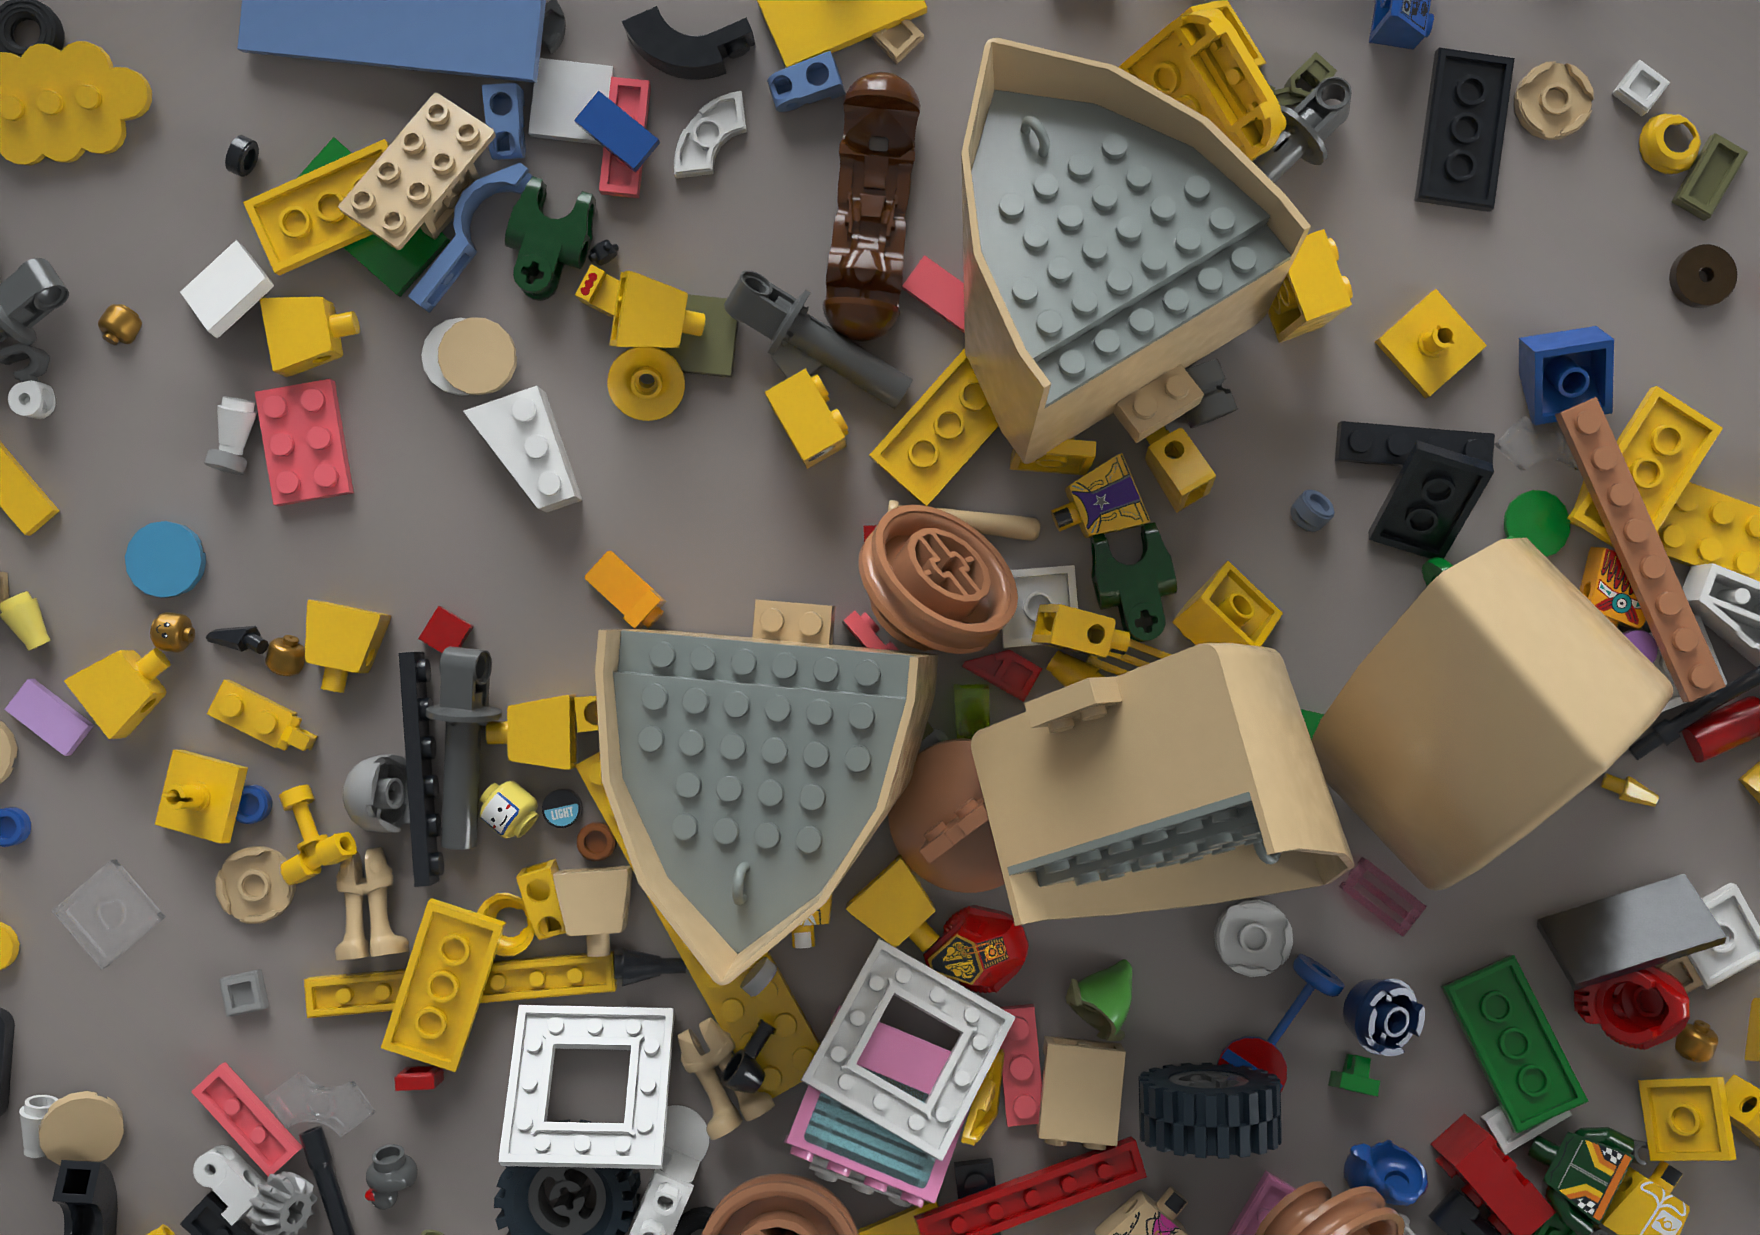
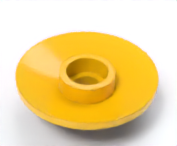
[607,347,685,421]

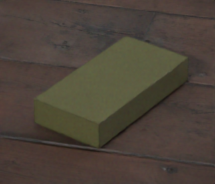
[1671,133,1748,221]

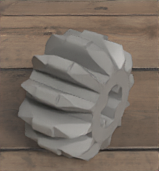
[246,1171,318,1235]

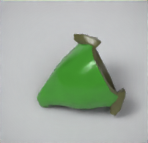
[1065,959,1133,1041]

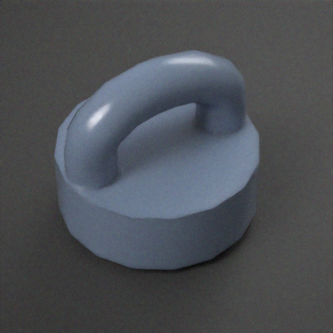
[1290,490,1335,532]

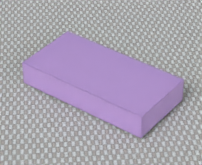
[4,679,94,756]

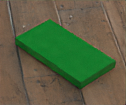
[297,137,451,297]
[1441,955,1589,1134]

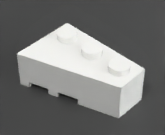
[463,386,583,513]
[1682,563,1760,667]

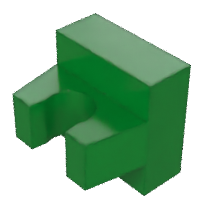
[1328,1054,1380,1097]

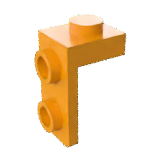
[585,551,667,629]

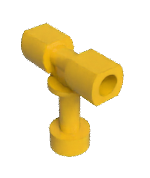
[279,784,357,885]

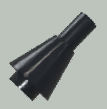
[614,947,686,987]

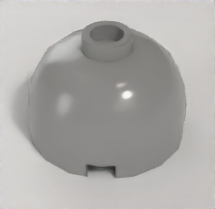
[342,754,410,833]

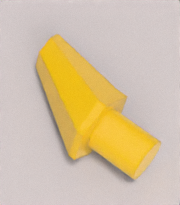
[1601,773,1659,807]

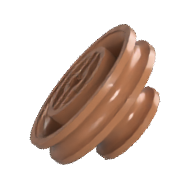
[859,505,1018,654]
[702,1173,859,1235]
[1255,1181,1405,1235]

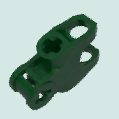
[505,176,596,301]
[1090,522,1177,642]

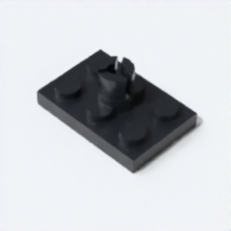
[1368,440,1494,559]

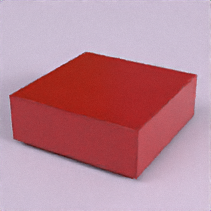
[418,606,474,653]
[394,1065,444,1091]

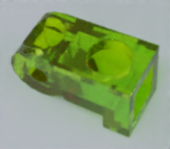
[953,684,990,739]

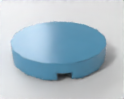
[125,521,206,598]

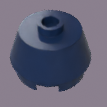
[1343,979,1425,1056]

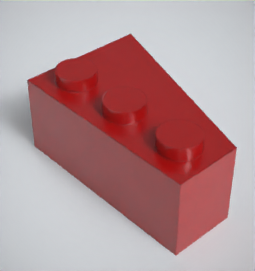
[1430,1114,1556,1235]

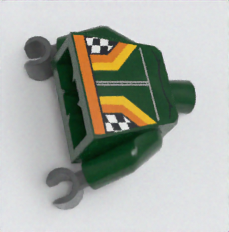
[1528,1127,1648,1235]

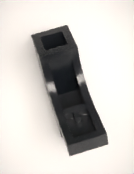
[622,6,755,80]
[52,1160,118,1235]

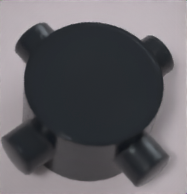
[588,240,619,266]

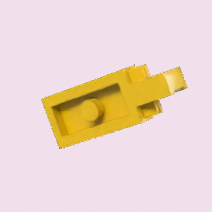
[207,679,318,751]

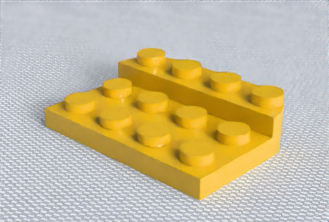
[1119,8,1286,161]

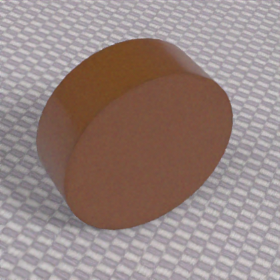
[577,821,617,861]

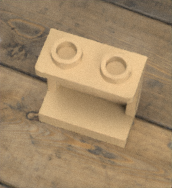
[1036,1036,1126,1150]

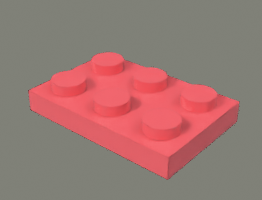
[255,379,354,506]

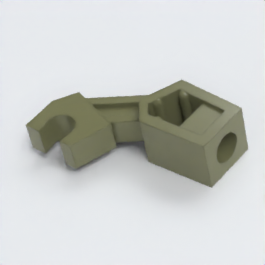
[1269,52,1337,108]

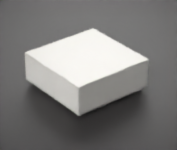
[1612,60,1670,116]

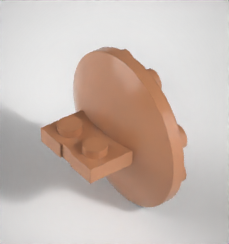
[888,738,1005,893]

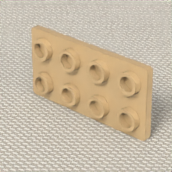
[338,93,496,250]

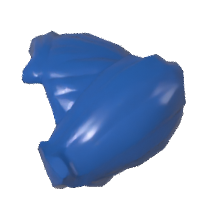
[1343,1139,1428,1206]

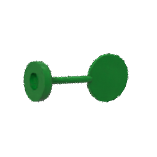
[1422,490,1570,586]

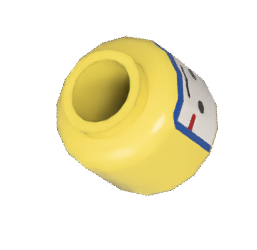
[480,781,539,839]

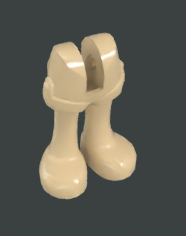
[335,847,409,961]
[677,1017,775,1140]

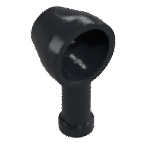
[721,1019,777,1094]

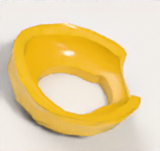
[1639,113,1701,174]
[477,893,535,956]

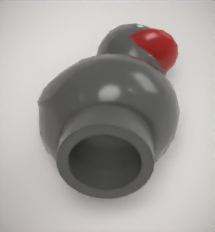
[365,1144,418,1210]

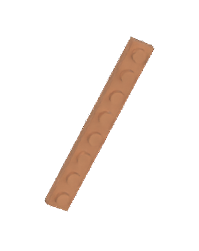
[1555,397,1726,702]

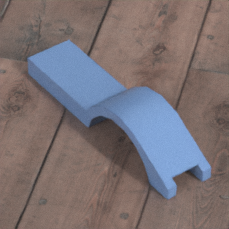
[408,163,532,313]

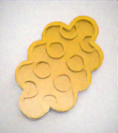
[0,41,152,166]

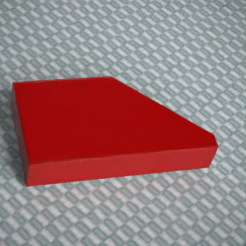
[961,649,1043,702]

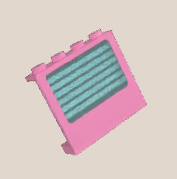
[784,1005,969,1208]

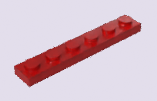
[914,1136,1147,1235]

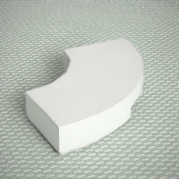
[674,91,747,179]

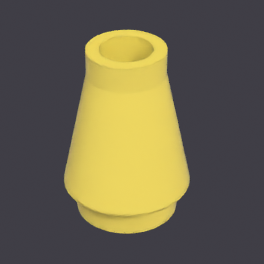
[0,591,51,651]

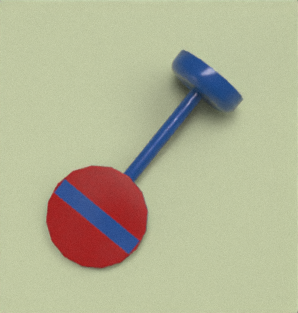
[1217,954,1345,1092]

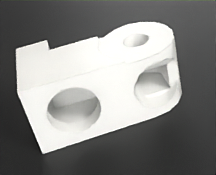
[193,1145,267,1226]

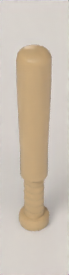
[888,500,1040,541]

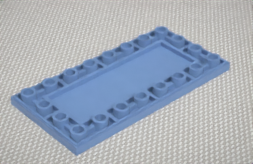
[237,0,546,83]

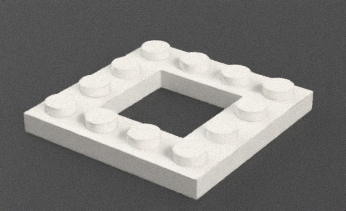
[801,939,1016,1161]
[498,1005,675,1169]

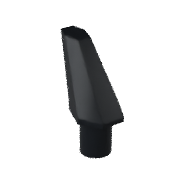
[205,626,269,654]

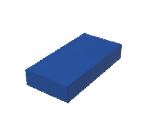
[574,91,660,173]

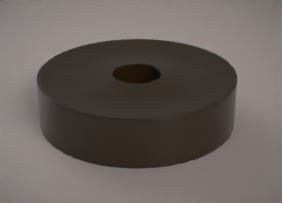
[1669,244,1738,308]

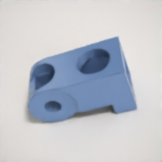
[767,51,846,112]
[481,83,526,160]

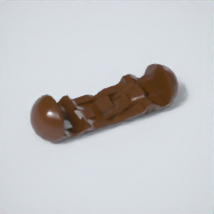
[823,72,921,341]

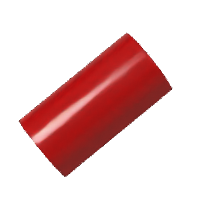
[1682,696,1760,763]

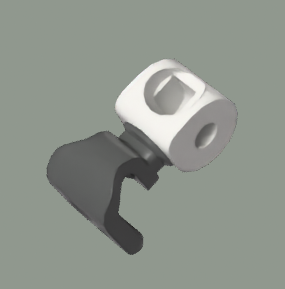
[0,343,56,419]

